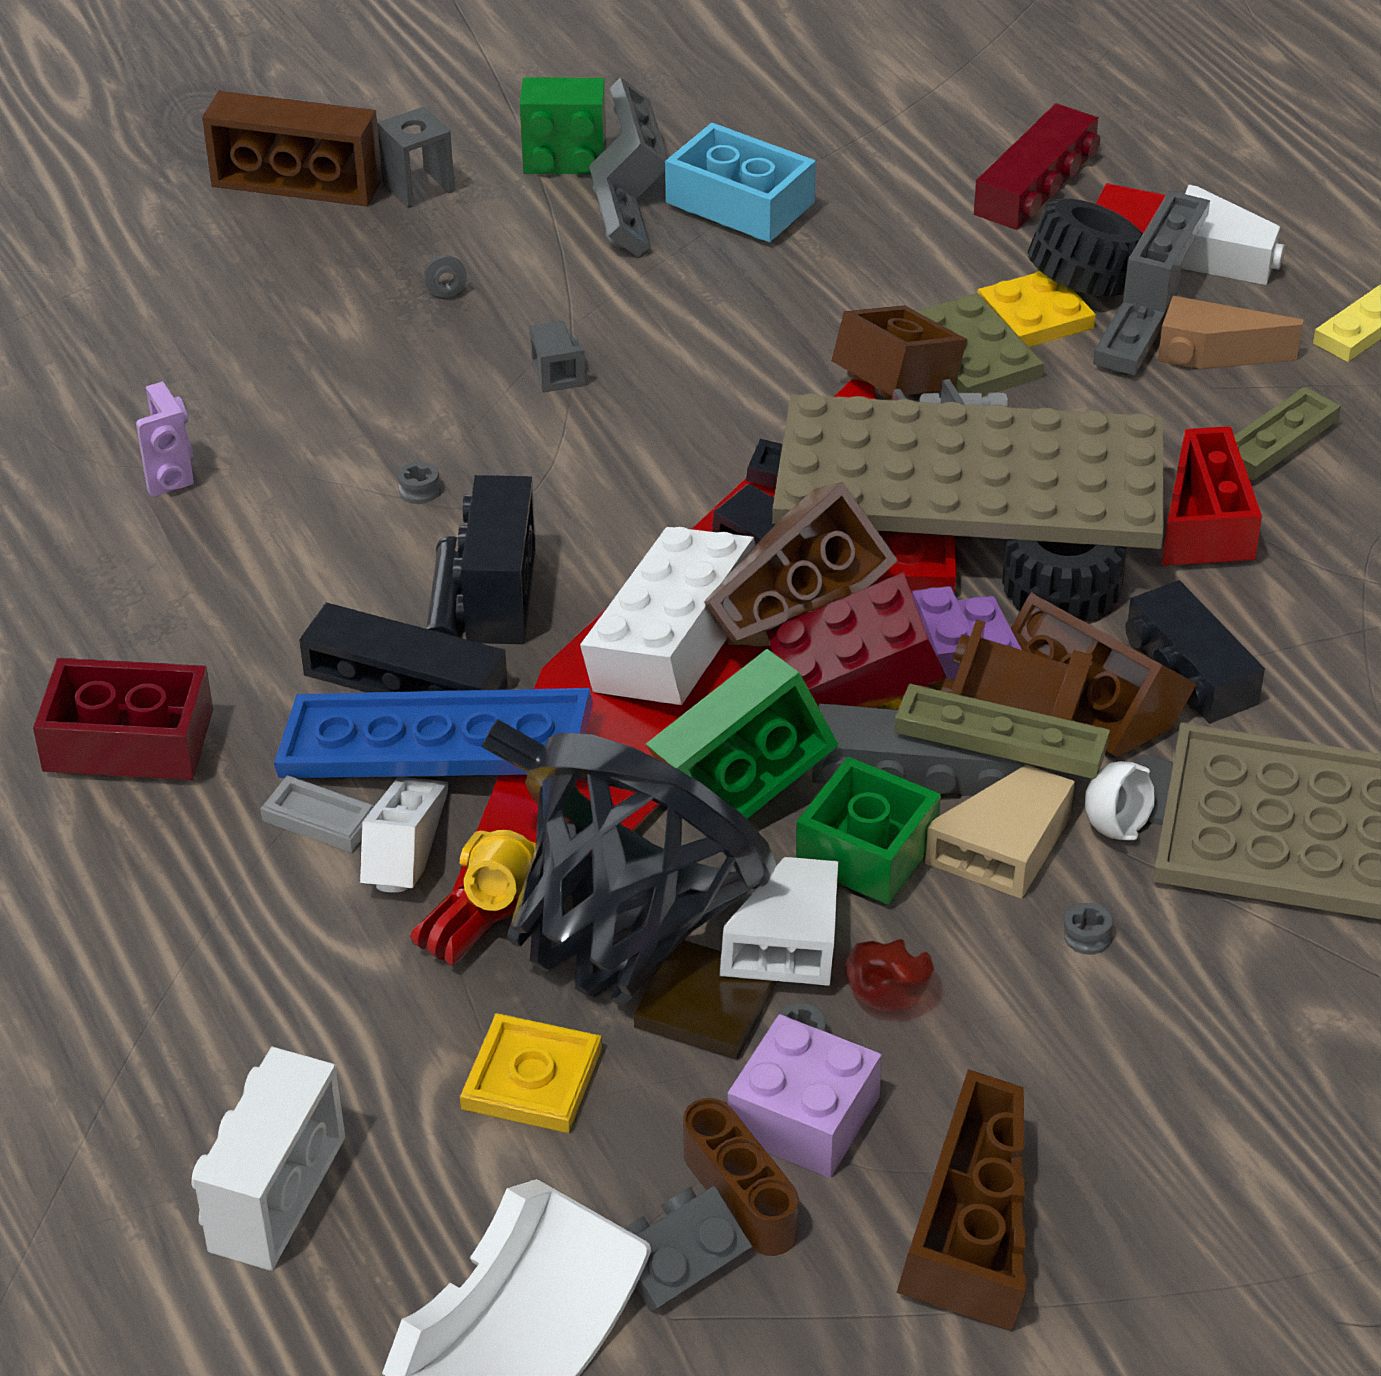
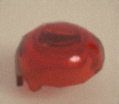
[844,939,935,1013]

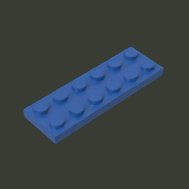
[274,688,593,778]

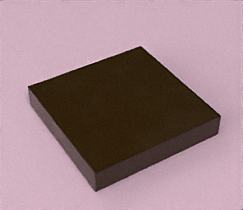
[634,940,777,1060]

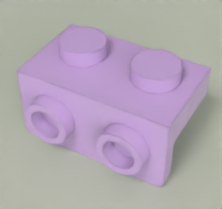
[136,381,194,497]

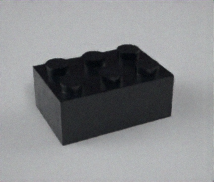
[453,475,536,644]

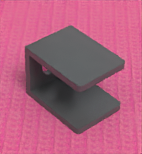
[377,107,455,207]

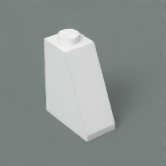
[1181,185,1285,285]
[720,857,838,986]

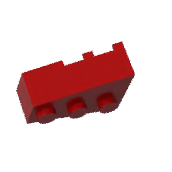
[1161,426,1262,566]

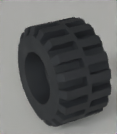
[1027,199,1143,297]
[1002,539,1127,620]

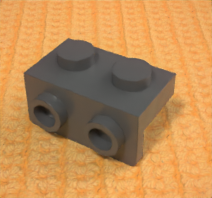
[624,1186,752,1312]

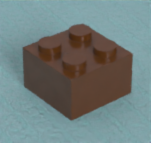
[831,305,967,399]

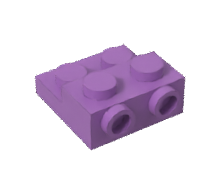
[913,587,1021,685]

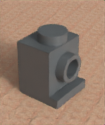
[529,321,586,393]

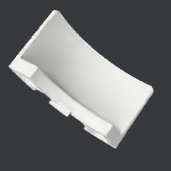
[382,1179,651,1376]

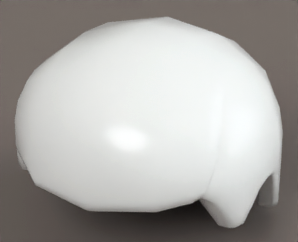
[1085,761,1154,840]

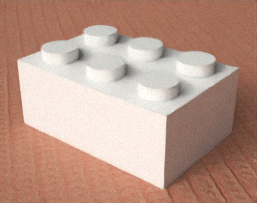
[191,1046,345,1271]

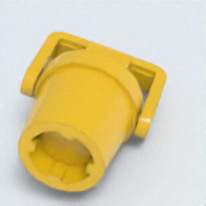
[459,830,536,911]

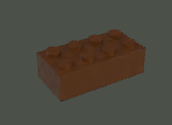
[202,91,382,207]

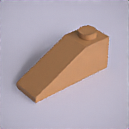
[1158,296,1304,369]

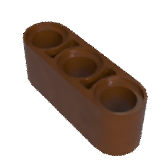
[683,1098,798,1256]

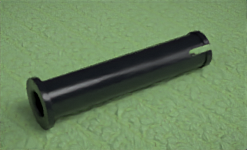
[425,536,463,637]

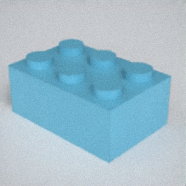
[665,122,816,242]

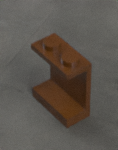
[941,619,1093,721]

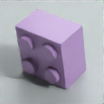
[728,1014,882,1179]

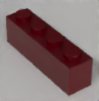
[973,103,1100,230]

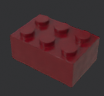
[766,572,947,708]
[33,658,213,780]

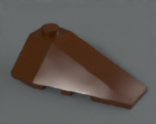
[704,482,898,642]
[1011,593,1197,757]

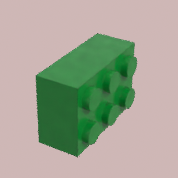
[646,649,839,819]

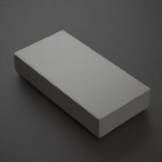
[260,775,374,853]

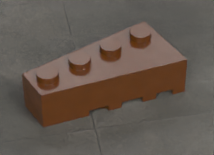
[896,1069,1026,1332]

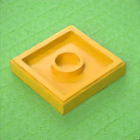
[460,1013,602,1133]

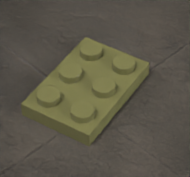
[916,293,1044,397]

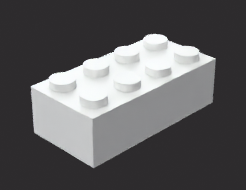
[580,527,756,705]

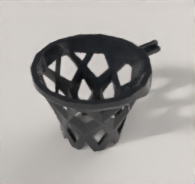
[481,719,776,1004]

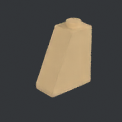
[925,764,1075,899]

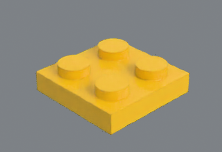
[977,271,1096,347]

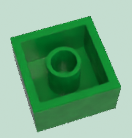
[520,77,607,174]
[796,756,941,905]

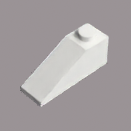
[360,777,448,892]

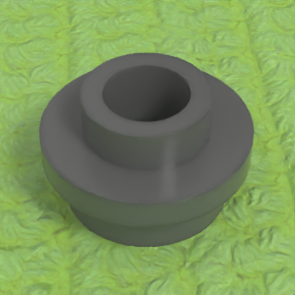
[424,255,467,298]

